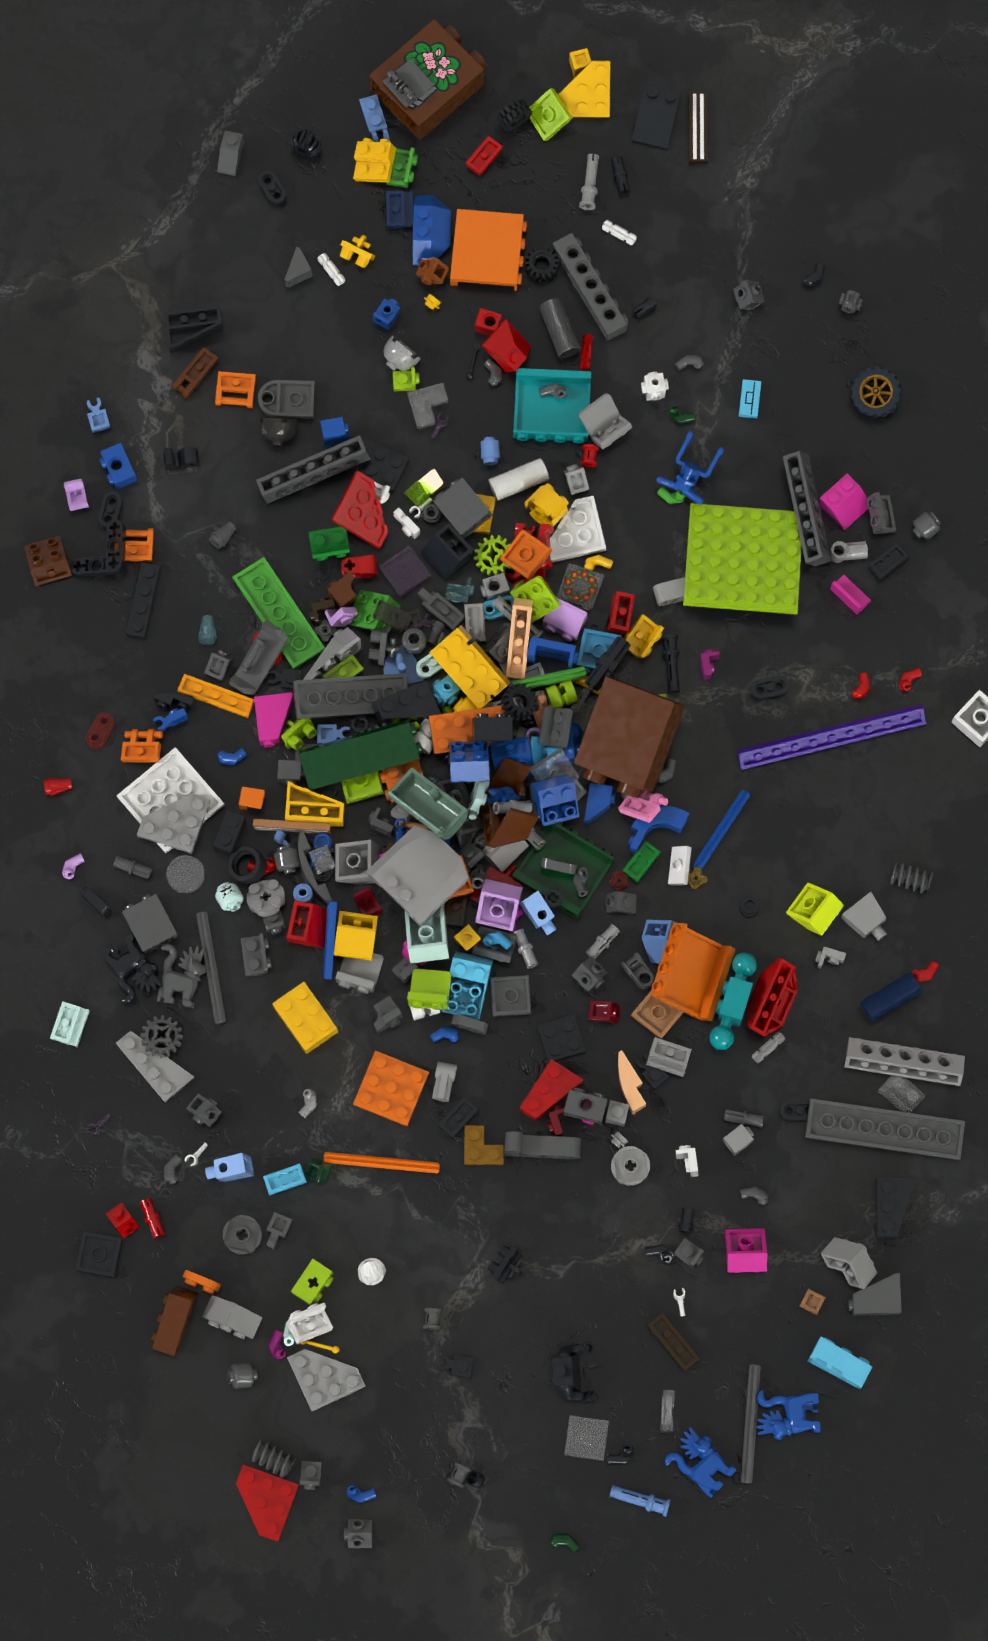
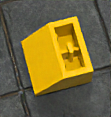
[334,911,378,961]

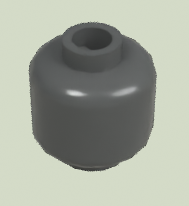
[913,512,941,539]
[402,628,426,654]
[274,845,300,874]
[227,1362,257,1389]

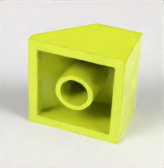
[786,883,844,936]

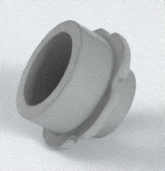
[611,1131,629,1149]

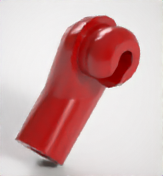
[899,668,922,691]
[852,673,870,699]
[247,858,276,876]
[912,961,939,982]

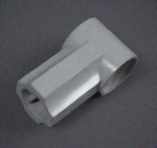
[830,541,868,563]
[432,1061,457,1102]

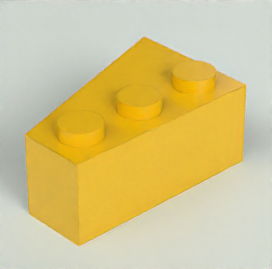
[285,781,345,827]

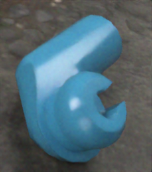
[483,932,513,950]

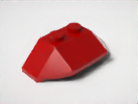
[745,958,798,1036]

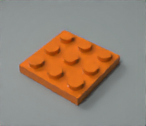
[353,1051,429,1127]

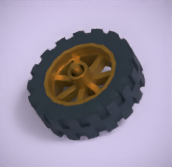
[851,367,902,418]

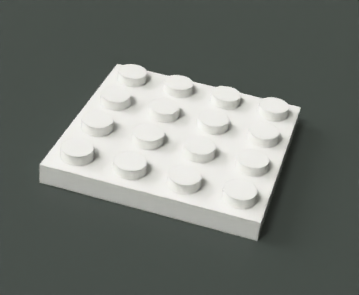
[117,747,225,854]

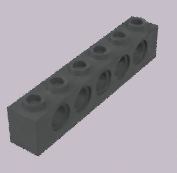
[553,233,629,341]
[256,435,370,504]
[783,451,832,567]

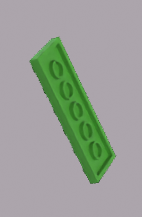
[232,557,325,670]

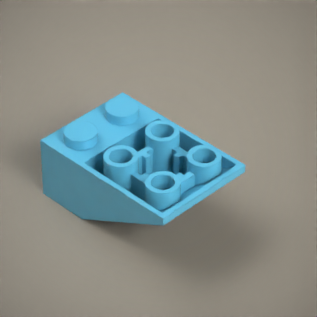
[442,951,493,1020]

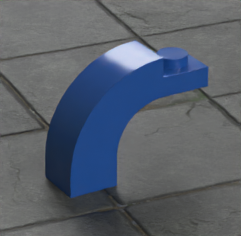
[628,806,690,854]

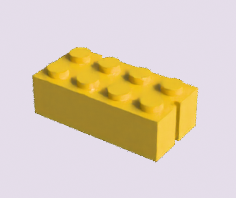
[429,625,511,709]

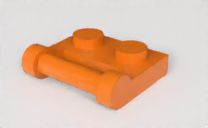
[215,371,256,408]
[114,527,154,562]

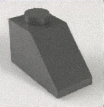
[217,130,244,176]

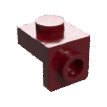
[353,887,383,916]
[547,1106,565,1137]

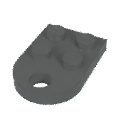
[258,380,315,419]

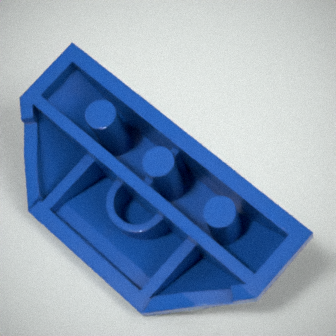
[413,195,451,266]

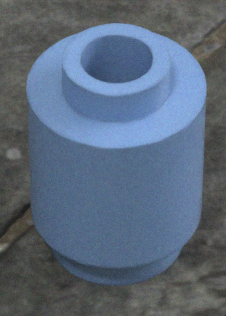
[480,437,500,465]
[293,884,313,903]

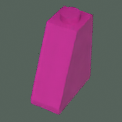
[254,692,293,747]

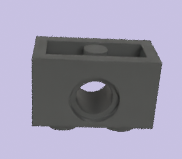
[564,1088,607,1125]

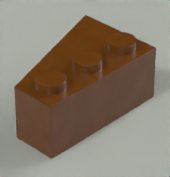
[151,1286,199,1356]

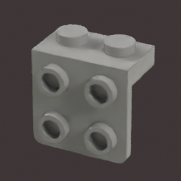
[579,393,632,449]
[335,953,384,994]

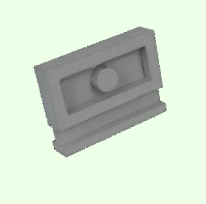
[646,1037,692,1077]

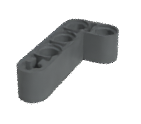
[504,1132,581,1159]

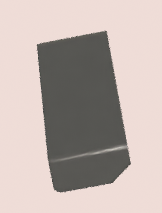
[229,620,288,695]

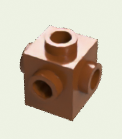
[416,257,449,285]

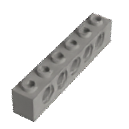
[844,1037,965,1086]

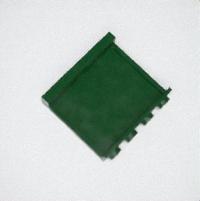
[512,822,614,919]

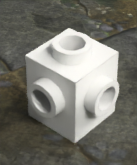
[641,372,669,400]

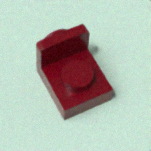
[588,1001,621,1024]

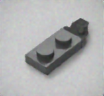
[417,587,465,631]

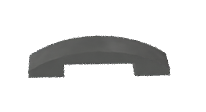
[297,831,332,906]

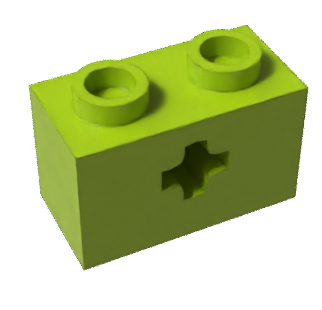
[291,1259,334,1306]

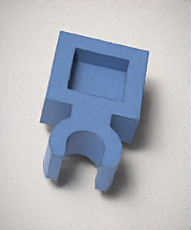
[87,398,111,433]
[317,724,350,744]

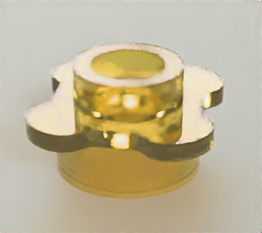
[688,867,708,889]

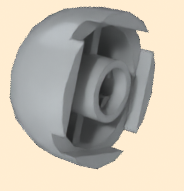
[383,335,421,371]

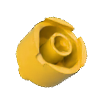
[525,483,569,527]

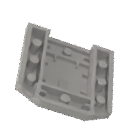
[366,826,469,926]

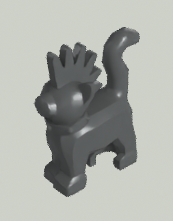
[157,944,206,1009]

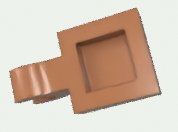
[533,694,552,730]

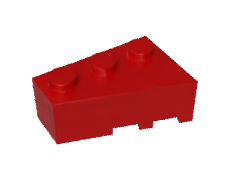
[519,1059,584,1122]

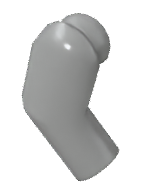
[298,1089,317,1119]

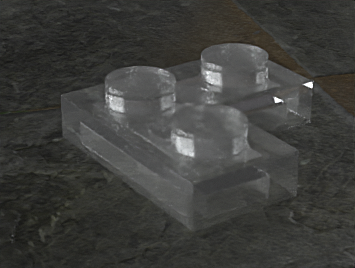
[407,383,448,429]

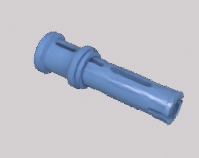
[609,1485,671,1517]

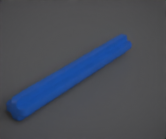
[692,790,750,872]

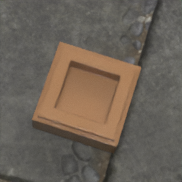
[799,1288,826,1316]

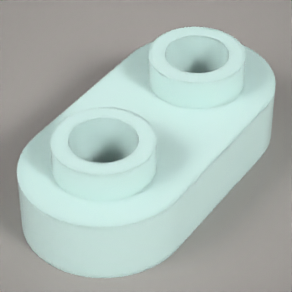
[416,654,443,679]

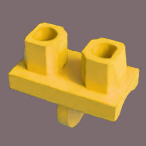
[340,235,376,268]

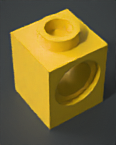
[569,48,591,78]

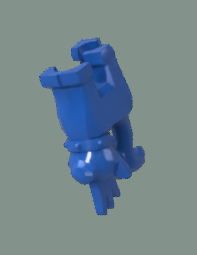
[756,1390,821,1440]
[664,1427,736,1498]

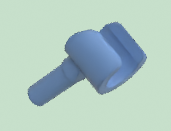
[274,830,294,848]

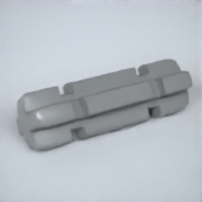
[752,1032,785,1063]

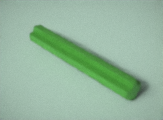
[512,666,587,688]

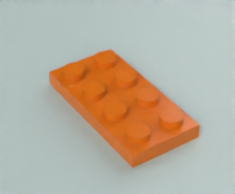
[428,705,505,754]

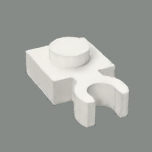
[393,508,420,539]

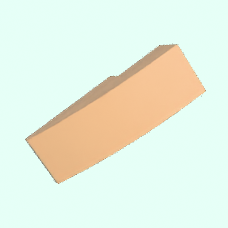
[618,1050,646,1115]

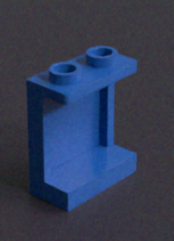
[527,637,579,669]

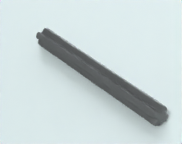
[196,911,226,1024]
[741,1364,761,1484]

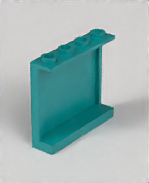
[513,368,591,444]

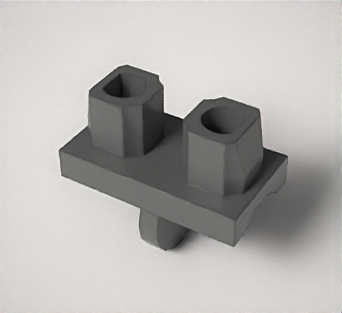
[368,626,400,665]

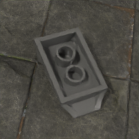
[435,779,483,847]

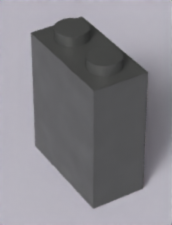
[433,478,493,539]
[122,894,179,955]

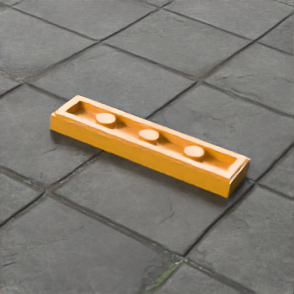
[177,674,255,718]

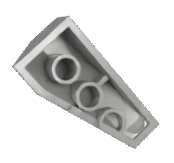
[303,627,362,680]

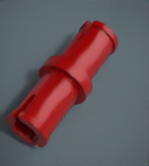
[140,1198,165,1239]

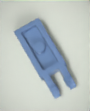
[359,94,390,142]

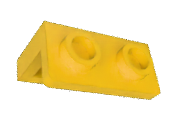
[624,614,664,658]

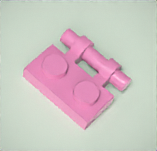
[618,790,668,823]

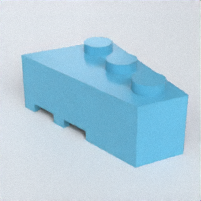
[808,1337,872,1389]

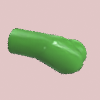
[657,486,686,504]

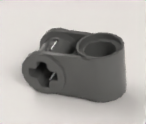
[621,952,654,990]

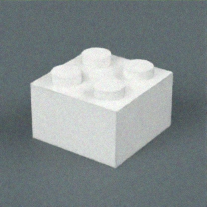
[952,690,988,747]

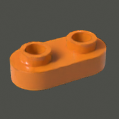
[182,1270,221,1294]

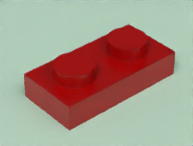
[466,136,503,176]

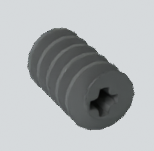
[890,862,933,894]
[252,1439,297,1478]

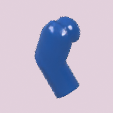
[217,748,247,765]
[430,1027,459,1043]

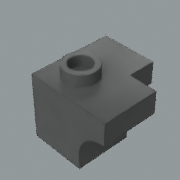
[373,996,403,1034]

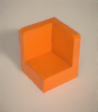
[239,787,266,810]

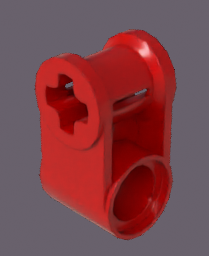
[341,555,378,578]

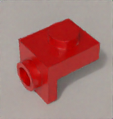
[106,1202,139,1238]

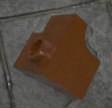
[327,572,356,608]

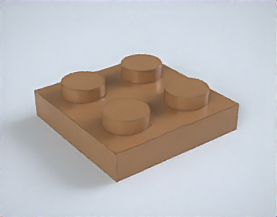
[631,991,684,1039]

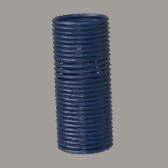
[860,972,922,1022]

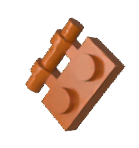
[121,729,163,762]

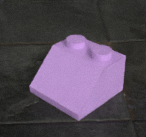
[543,597,587,642]
[475,879,523,931]

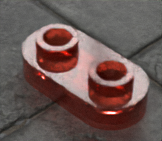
[86,712,115,749]

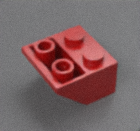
[287,901,327,949]

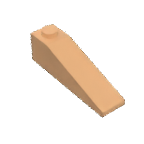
[506,598,533,679]

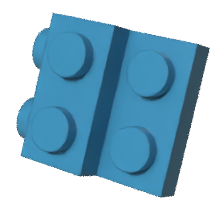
[577,628,621,677]

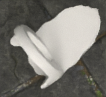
[358,1258,386,1285]

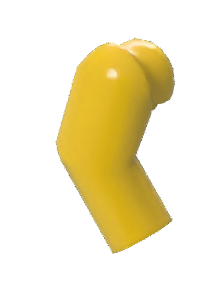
[584,555,613,571]

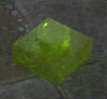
[404,480,432,507]

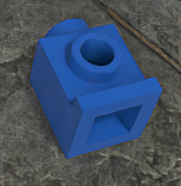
[373,298,401,330]

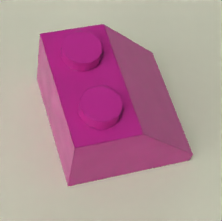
[819,474,869,531]
[725,1228,767,1273]

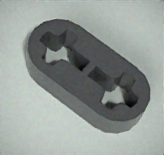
[540,857,578,875]
[451,1014,489,1034]

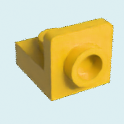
[454,924,480,951]

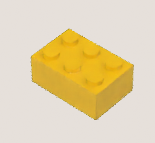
[272,982,338,1054]

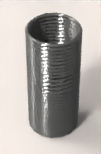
[539,298,581,358]

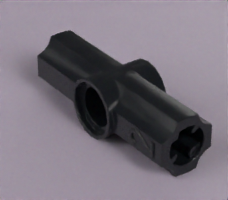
[585,636,631,692]

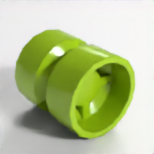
[545,680,578,709]

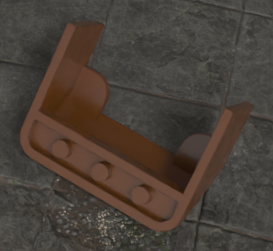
[480,758,539,848]

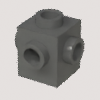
[733,280,765,310]
[572,957,608,992]
[186,1094,222,1127]
[344,1519,373,1548]

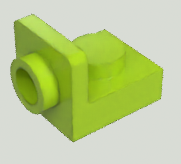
[393,367,420,392]

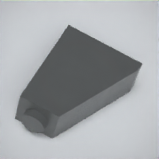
[848,1273,901,1316]

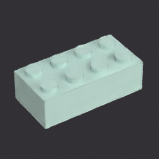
[405,904,449,963]

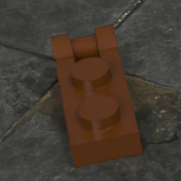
[172,347,219,399]

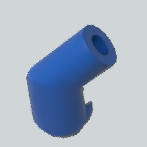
[347,1485,376,1503]

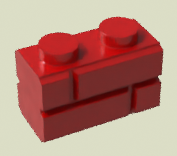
[606,591,635,636]

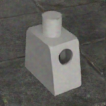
[841,892,887,941]

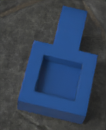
[153,708,188,732]
[486,787,520,805]

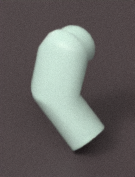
[283,1321,294,1346]

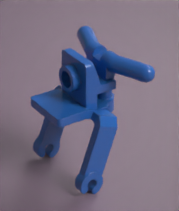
[656,431,725,504]

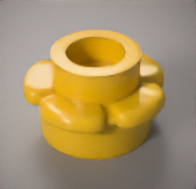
[424,294,441,310]

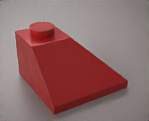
[481,319,531,372]

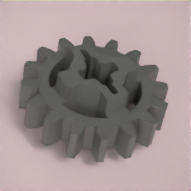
[140,1015,183,1058]

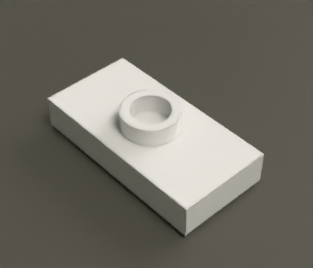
[668,846,691,886]

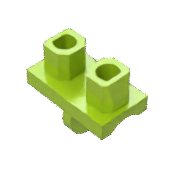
[281,719,317,751]

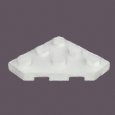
[550,496,606,562]

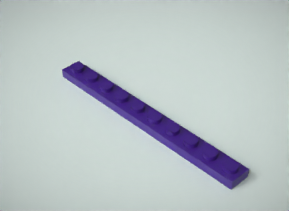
[737,704,926,770]

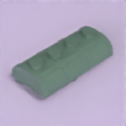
[386,767,468,840]

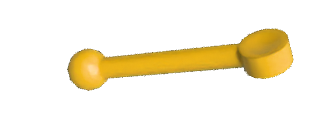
[301,1340,340,1354]

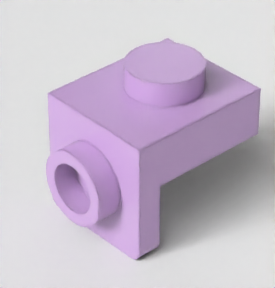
[64,479,88,511]
[324,607,358,627]

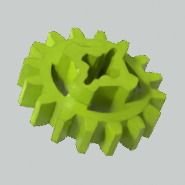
[474,535,511,576]

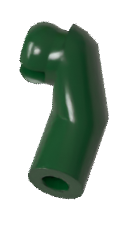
[668,405,695,424]
[550,1533,580,1553]

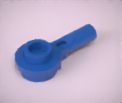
[309,833,332,870]

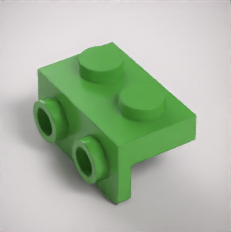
[386,147,418,188]

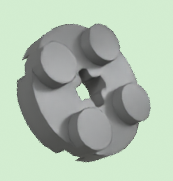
[247,879,286,917]
[611,1146,650,1186]

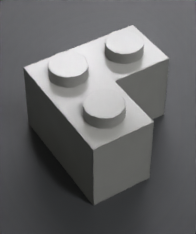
[821,1237,877,1289]
[202,1295,263,1340]

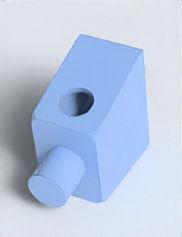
[519,891,556,935]
[205,1153,254,1182]

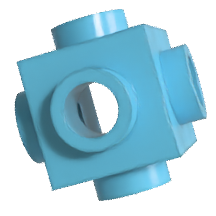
[431,675,461,708]

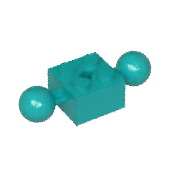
[709,952,757,1050]

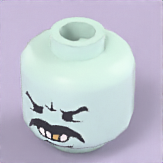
[215,882,244,912]

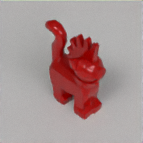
[506,523,554,581]

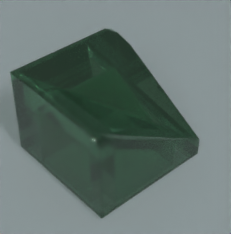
[305,1157,332,1185]

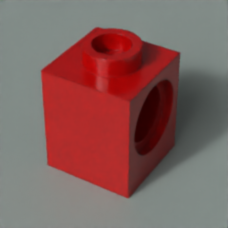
[475,308,503,336]

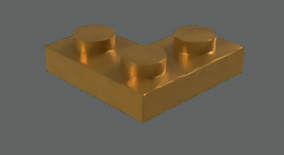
[464,1125,504,1165]

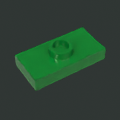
[622,841,661,883]

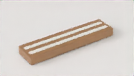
[253,819,331,835]

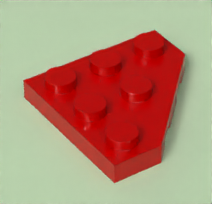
[331,471,388,549]
[236,1465,299,1542]

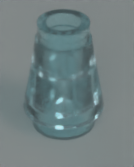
[198,615,217,645]

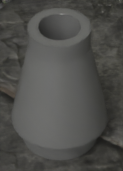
[209,521,236,549]

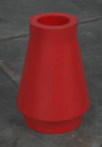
[43,778,72,796]

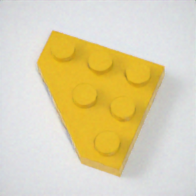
[558,60,610,117]

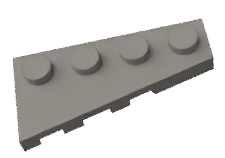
[116,1031,195,1103]

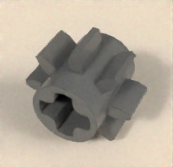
[839,290,863,313]

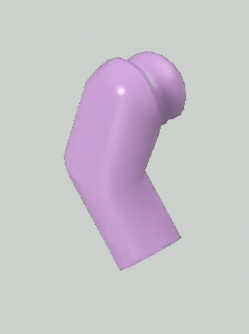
[62,853,85,879]

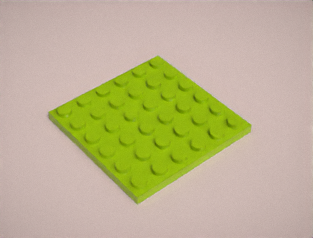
[683,503,802,614]

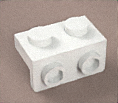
[287,1303,333,1344]

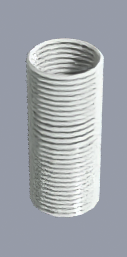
[489,458,549,501]

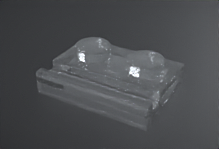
[878,1075,926,1113]

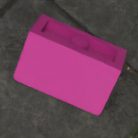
[830,575,871,615]

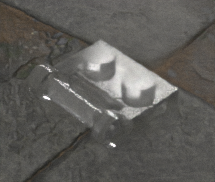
[660,1390,675,1433]

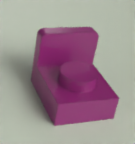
[699,649,720,680]

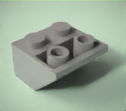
[473,833,529,872]

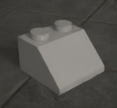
[335,840,380,885]

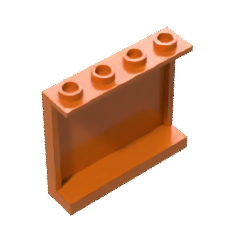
[450,209,527,291]
[650,923,736,1021]

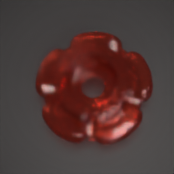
[609,871,628,890]

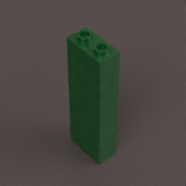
[299,719,423,790]

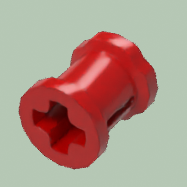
[581,444,599,467]

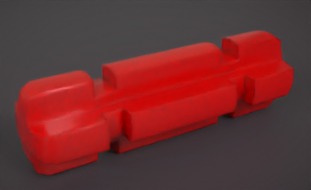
[580,334,593,371]

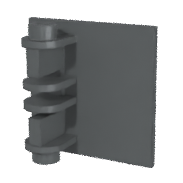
[382,59,435,108]

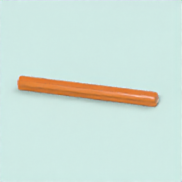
[324,1152,440,1173]

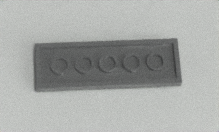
[293,673,408,720]

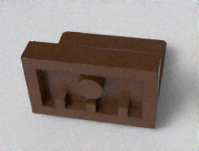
[24,536,72,586]

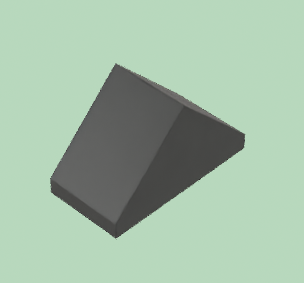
[284,247,312,287]

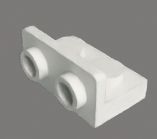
[676,1145,699,1177]

